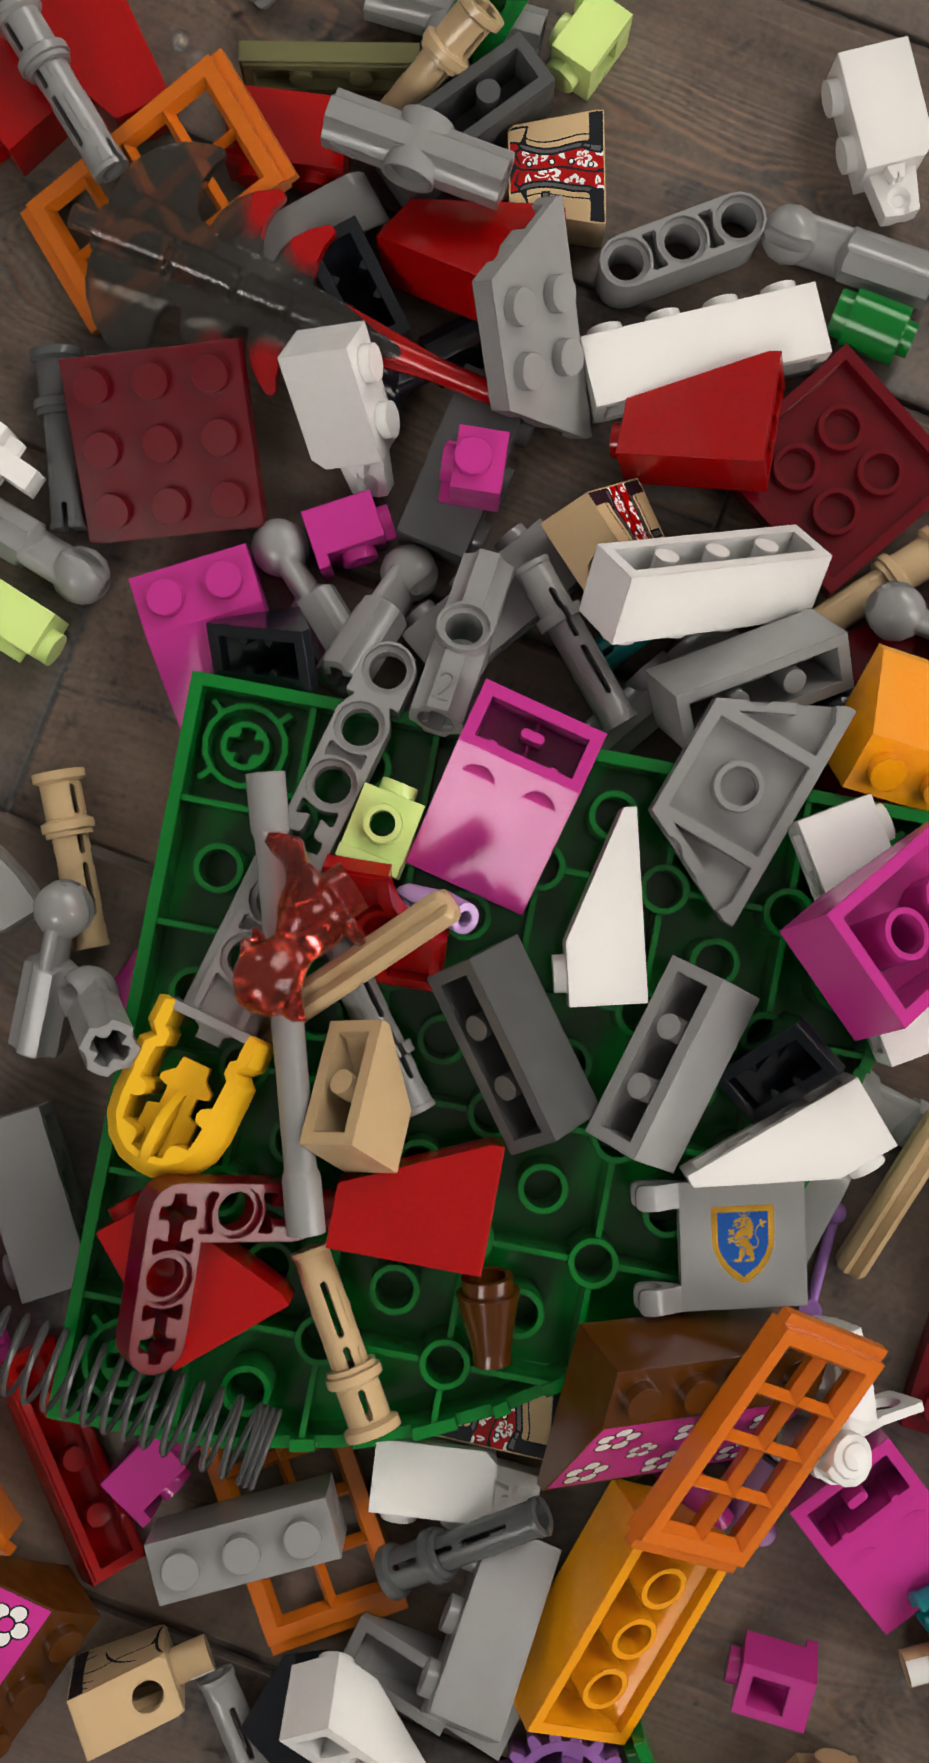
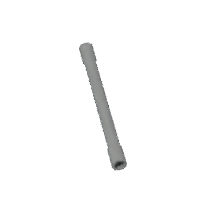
[245,771,326,1238]

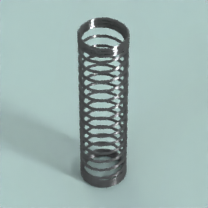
[0,1305,283,1491]

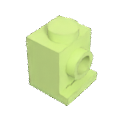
[546,0,633,102]
[0,579,69,666]
[335,776,427,880]

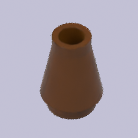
[456,1266,520,1370]

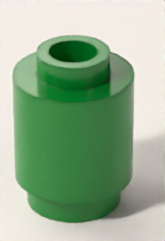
[827,287,920,366]

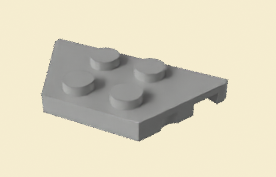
[472,195,592,439]
[648,697,857,926]

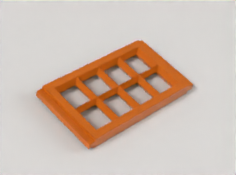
[20,48,300,336]
[624,1305,889,1573]
[200,1446,409,1656]

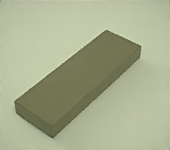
[238,40,420,95]

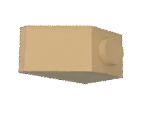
[299,1019,412,1173]

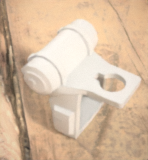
[771,1315,924,1487]

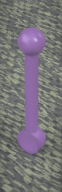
[796,1203,847,1316]

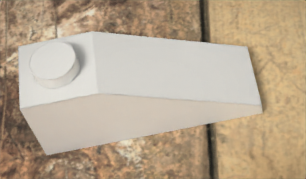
[551,806,648,1007]
[679,1071,898,1188]
[279,1651,426,1763]

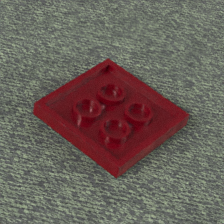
[58,338,268,545]
[730,343,929,599]

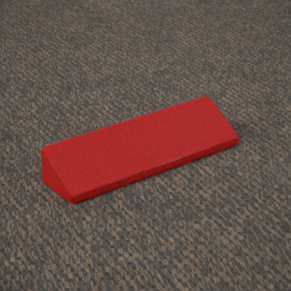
[0,1334,146,1586]

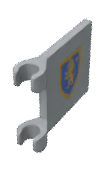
[630,1179,808,1317]

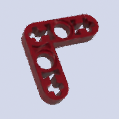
[116,1174,304,1375]

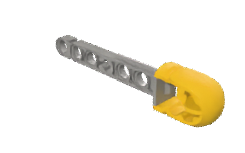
[107,641,418,1178]

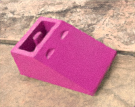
[405,679,607,915]
[786,1428,929,1635]

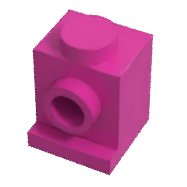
[438,424,510,512]
[301,489,397,581]
[100,1437,200,1528]
[723,1630,818,1734]

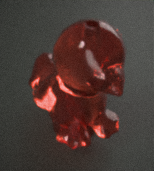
[232,831,368,1022]

